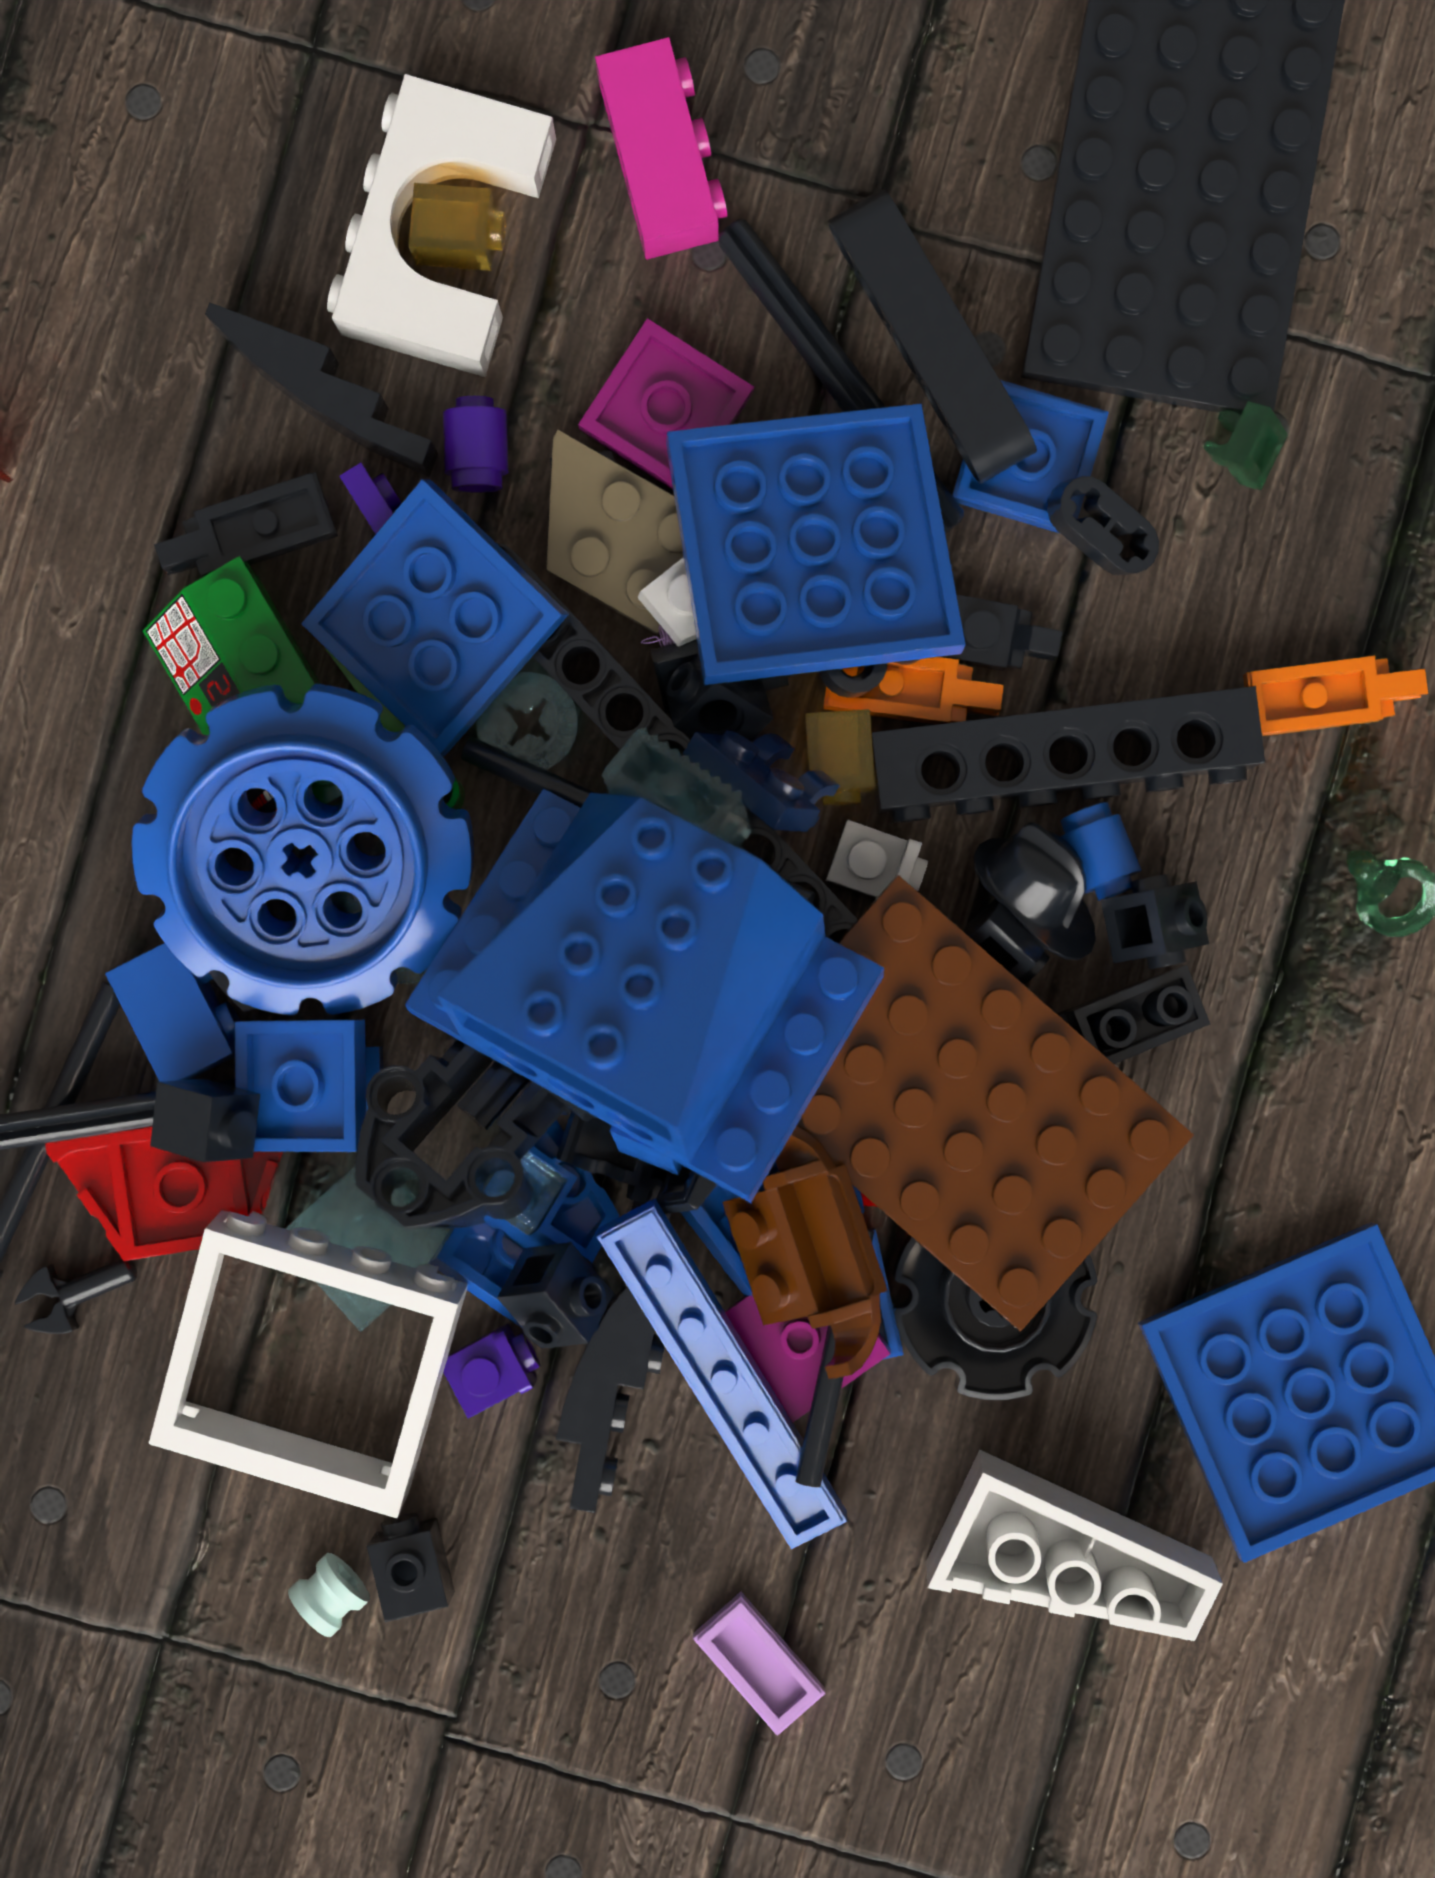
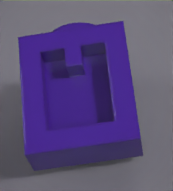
[340,463,402,534]
[443,1323,541,1419]

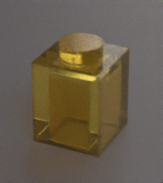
[409,183,506,271]
[803,709,875,806]

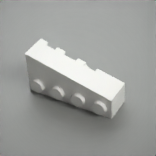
[926,1450,1223,1641]

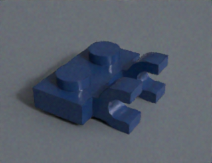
[683,731,840,832]

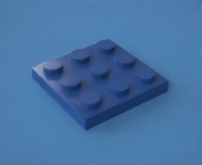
[301,479,569,756]

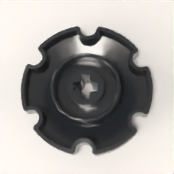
[893,1235,1098,1400]

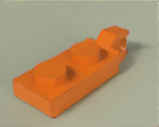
[1243,656,1428,736]
[823,657,1004,725]

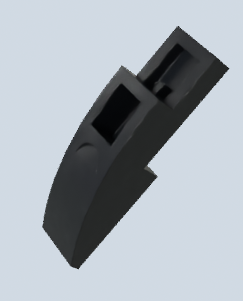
[1057,965,1210,1064]
[555,1284,664,1513]

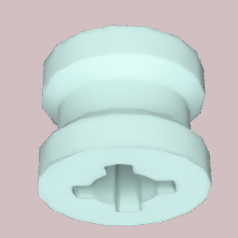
[288,1553,370,1637]

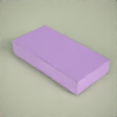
[693,1592,826,1736]

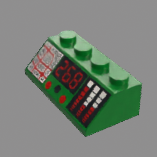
[143,556,344,813]

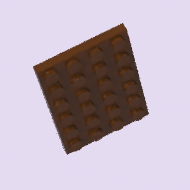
[796,875,1194,1332]

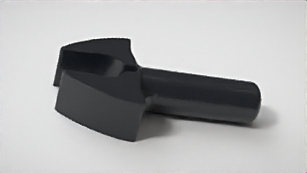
[15,1259,137,1334]

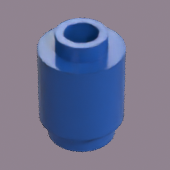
[1060,802,1142,901]

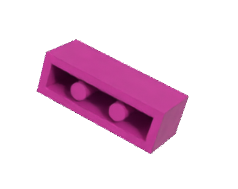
[595,37,727,260]

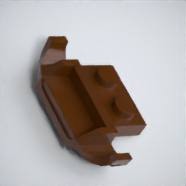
[722,1126,888,1379]

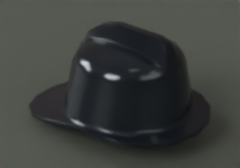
[973,822,1096,960]

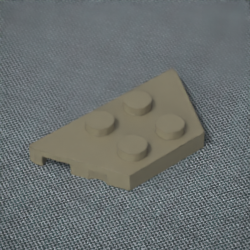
[546,430,684,635]

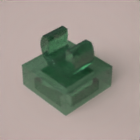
[1203,401,1288,491]

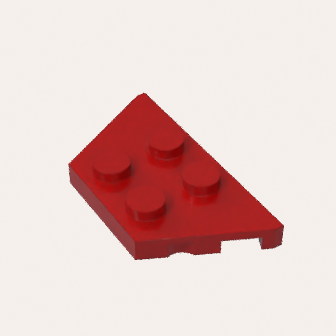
[45,1127,284,1261]

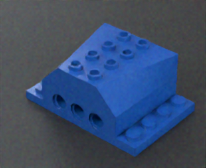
[405,788,884,1203]

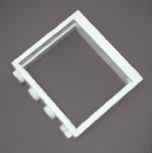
[149,1210,468,1518]

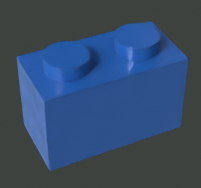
[105,943,240,1082]

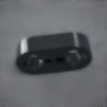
[1047,476,1159,575]

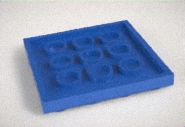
[666,404,965,685]
[1138,1222,1435,1563]

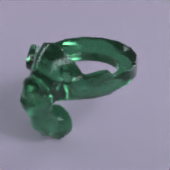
[1346,850,1435,937]

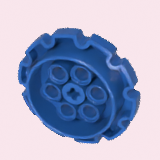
[132,684,474,1015]

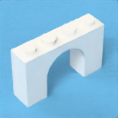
[327,74,556,377]

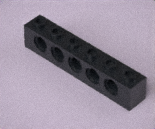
[868,686,1265,823]

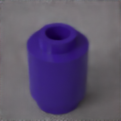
[443,396,508,493]

